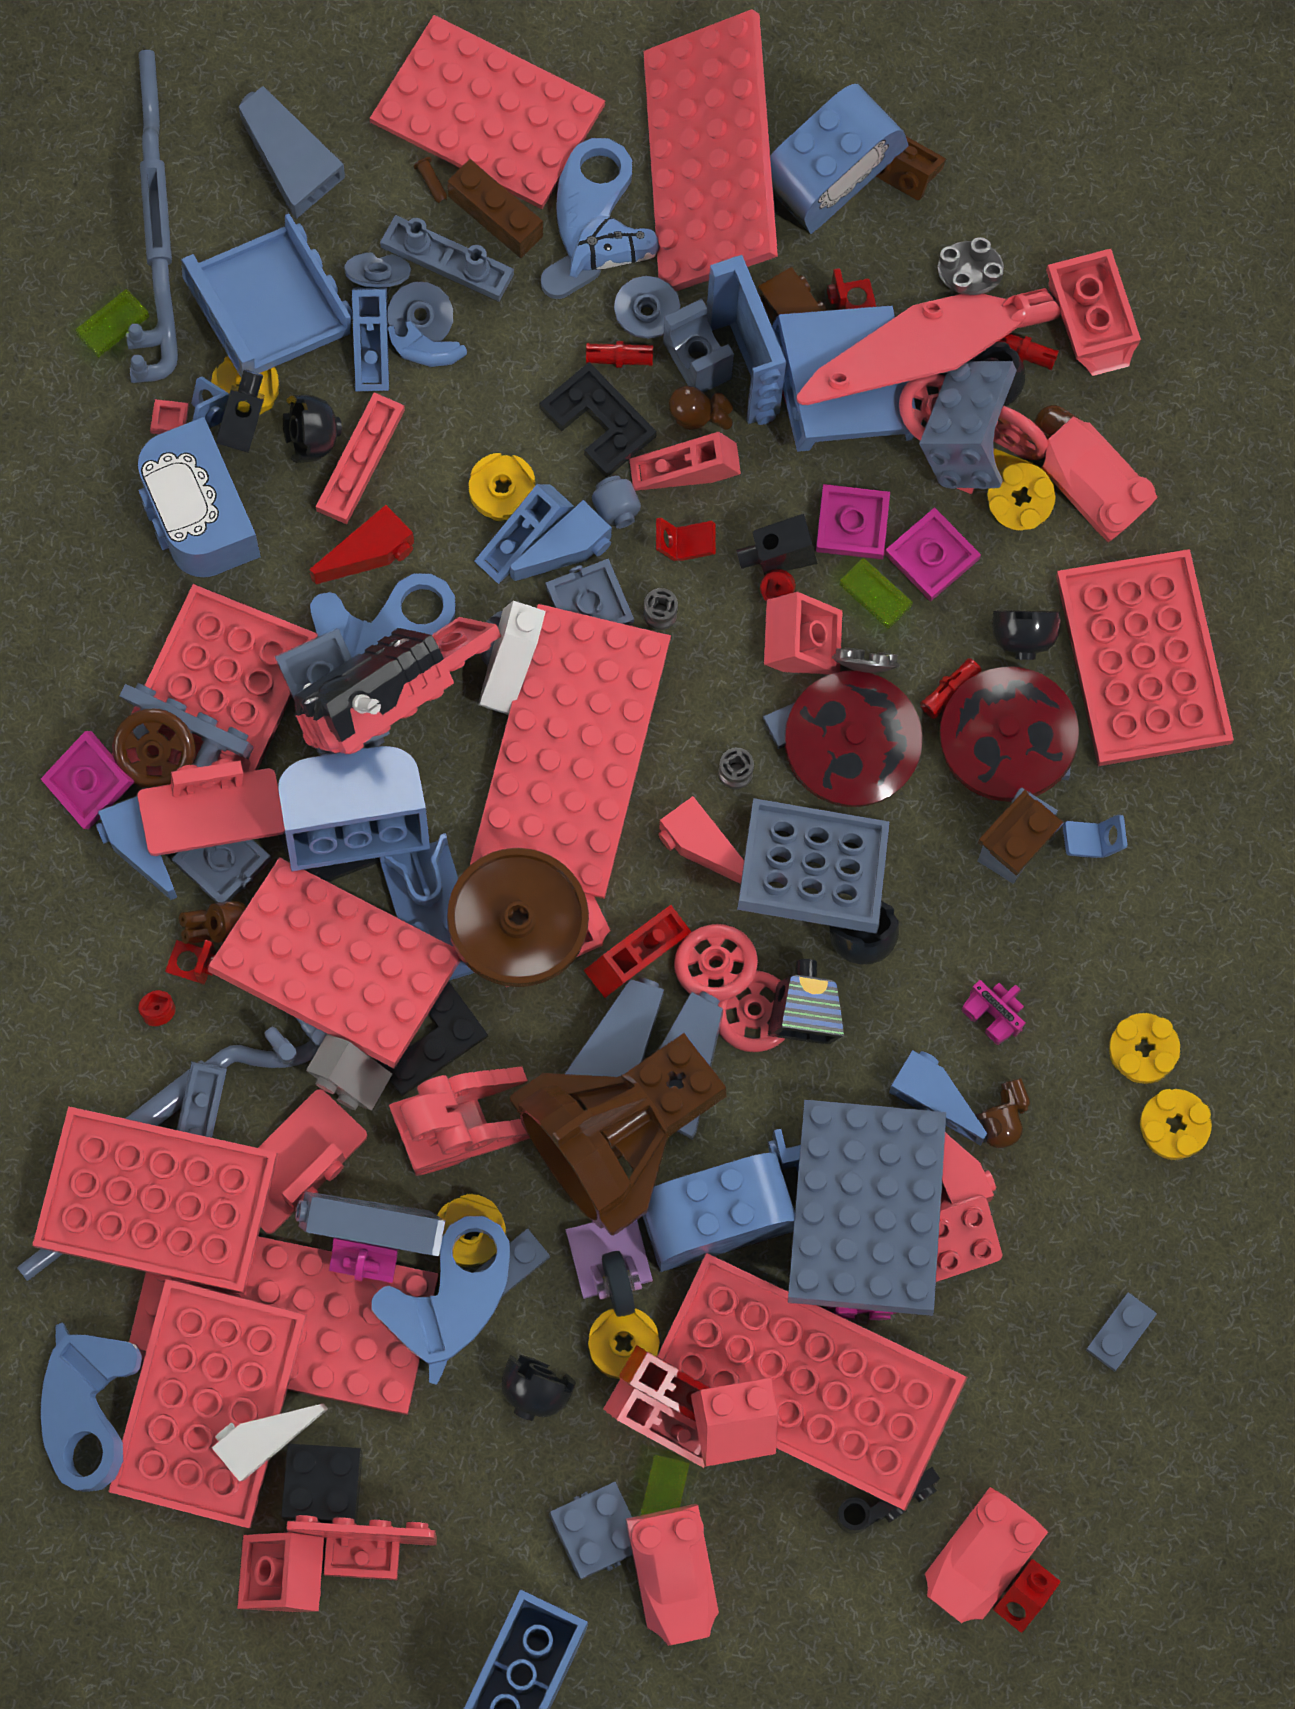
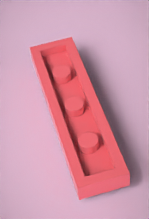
[316,393,405,524]

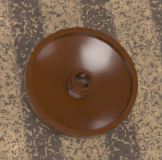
[447,848,589,987]

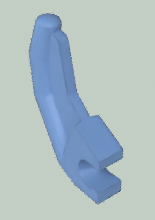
[388,320,467,367]

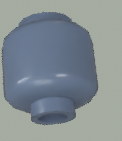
[592,476,641,529]

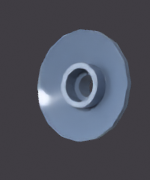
[344,252,411,288]
[614,276,680,339]
[388,282,453,341]

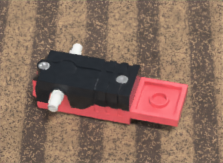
[294,617,501,754]

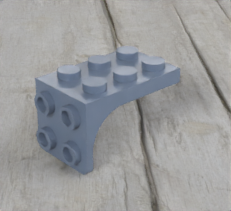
[919,361,1017,489]
[274,628,390,756]

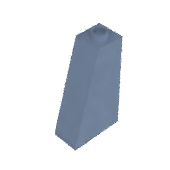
[239,86,345,219]
[565,978,664,1077]
[659,991,723,1140]
[295,1191,445,1256]

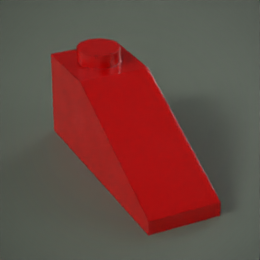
[309,505,414,584]
[584,905,691,998]
[619,1345,710,1422]

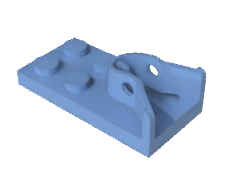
[379,833,475,980]

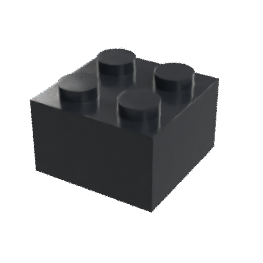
[281,1443,363,1524]

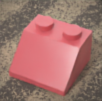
[764,592,842,675]
[691,1378,778,1467]
[237,1532,324,1612]

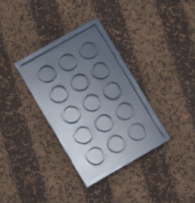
[788,1100,946,1316]

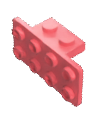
[138,759,285,856]
[258,1089,367,1234]
[936,1193,1002,1282]
[287,1515,437,1580]

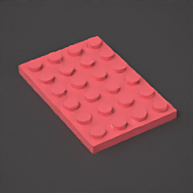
[370,15,605,209]
[1056,549,1234,766]
[112,584,318,775]
[208,857,461,1068]
[33,1106,278,1294]
[109,1279,307,1529]

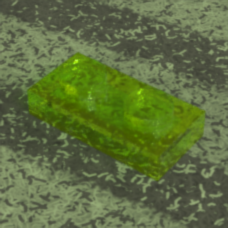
[75,288,149,358]
[839,558,913,630]
[640,1455,690,1516]

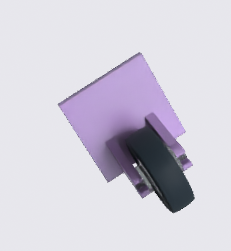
[566,1220,653,1317]

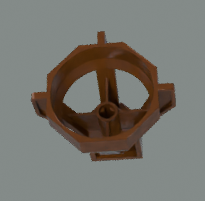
[510,1033,727,1235]

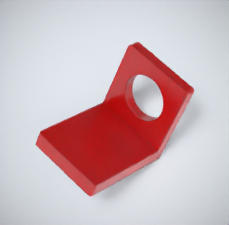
[827,268,876,310]
[656,517,716,561]
[165,940,216,985]
[993,1559,1061,1633]

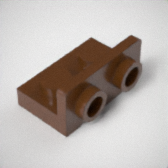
[876,136,946,200]

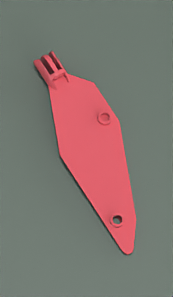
[796,288,1061,405]

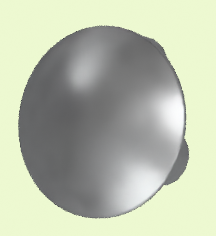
[938,237,1004,295]
[832,648,900,673]

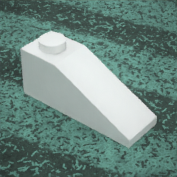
[478,601,546,715]
[212,1404,328,1482]

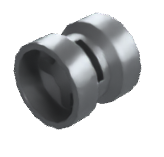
[644,588,678,630]
[719,748,754,789]

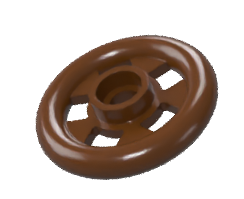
[112,708,195,788]

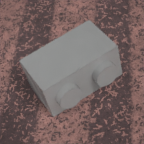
[306,1034,392,1111]

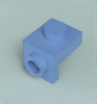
[768,1129,801,1172]

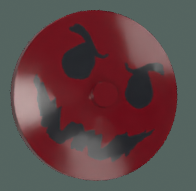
[940,667,1079,802]
[785,671,922,807]

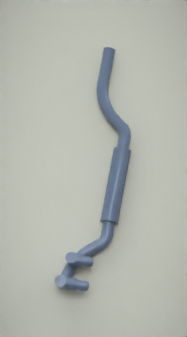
[127,50,178,383]
[17,1017,327,1281]

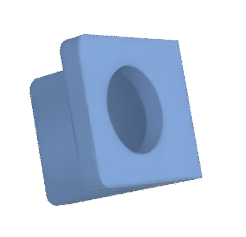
[191,377,229,428]
[1063,815,1127,858]

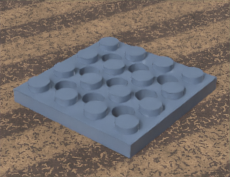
[737,798,890,933]

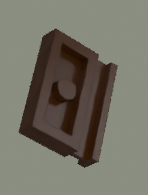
[978,790,1063,876]

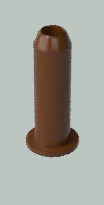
[413,157,447,204]

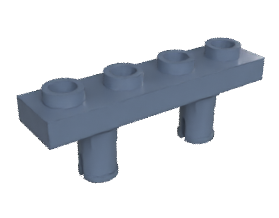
[380,215,514,302]
[119,683,254,767]

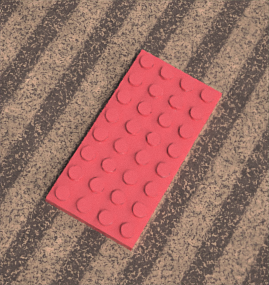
[643,9,778,291]
[470,604,671,899]
[129,1236,439,1415]
[657,1253,968,1511]

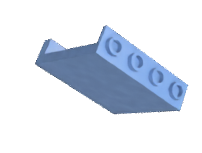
[181,214,353,377]
[707,255,786,425]
[772,306,922,452]

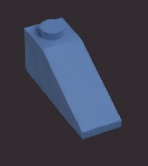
[352,287,389,391]
[475,484,574,584]
[509,500,612,581]
[96,796,177,900]
[889,1050,987,1146]

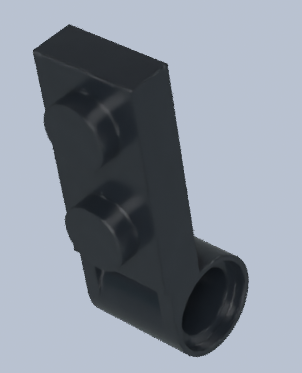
[836,1467,940,1534]

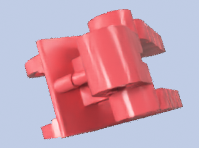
[389,1067,530,1176]

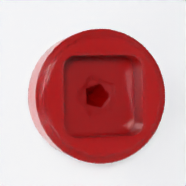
[760,569,796,601]
[138,990,176,1026]

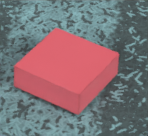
[150,399,189,434]

